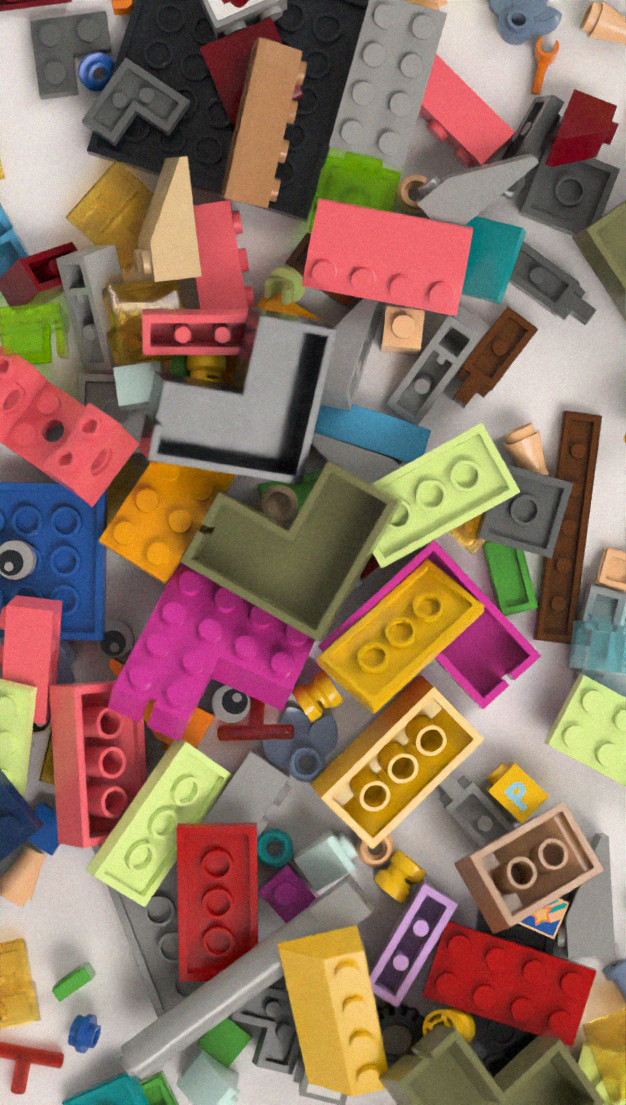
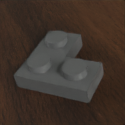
[30,11,112,100]
[82,57,191,146]
[229,985,300,1075]

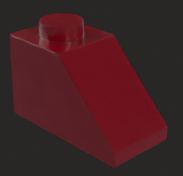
[545,89,619,167]
[0,242,77,315]

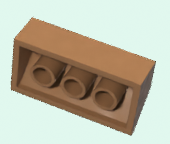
[219,37,307,208]

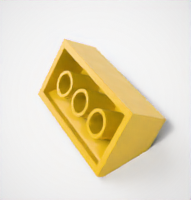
[310,675,484,849]
[277,925,388,1097]

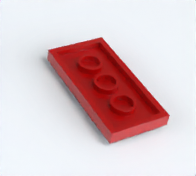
[177,822,258,982]
[421,920,597,1047]

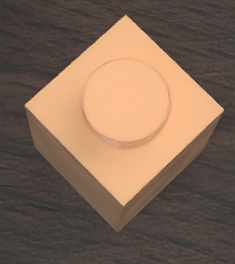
[381,306,425,356]

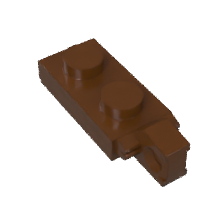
[452,306,538,408]

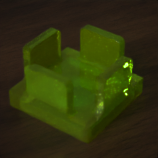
[309,152,401,232]
[0,303,70,365]

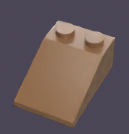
[454,801,604,933]

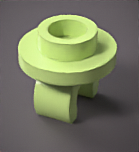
[264,265,305,305]

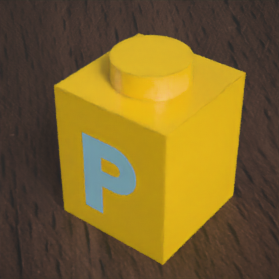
[485,761,549,824]

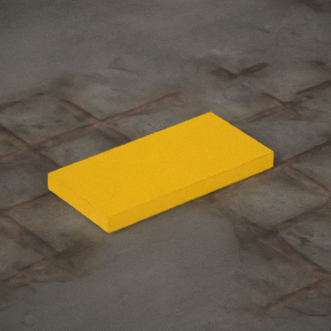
[317,558,484,714]

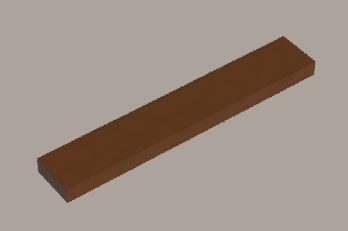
[533,411,602,645]

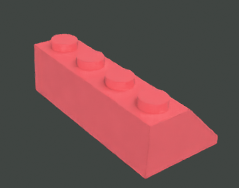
[302,198,473,316]
[49,680,147,848]

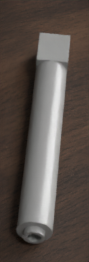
[119,874,374,1079]

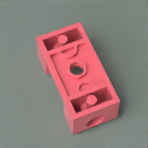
[0,344,139,507]

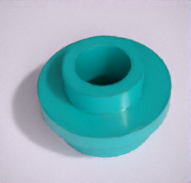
[257,829,294,868]

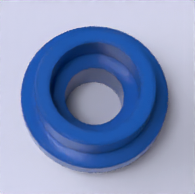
[78,52,115,91]
[68,1014,101,1054]

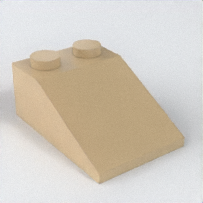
[133,156,202,282]

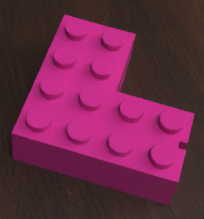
[318,540,541,709]
[107,563,315,742]

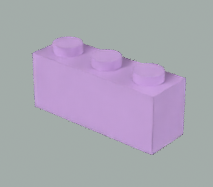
[368,879,458,1008]

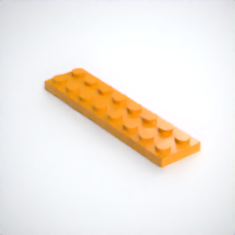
[98,293,333,585]

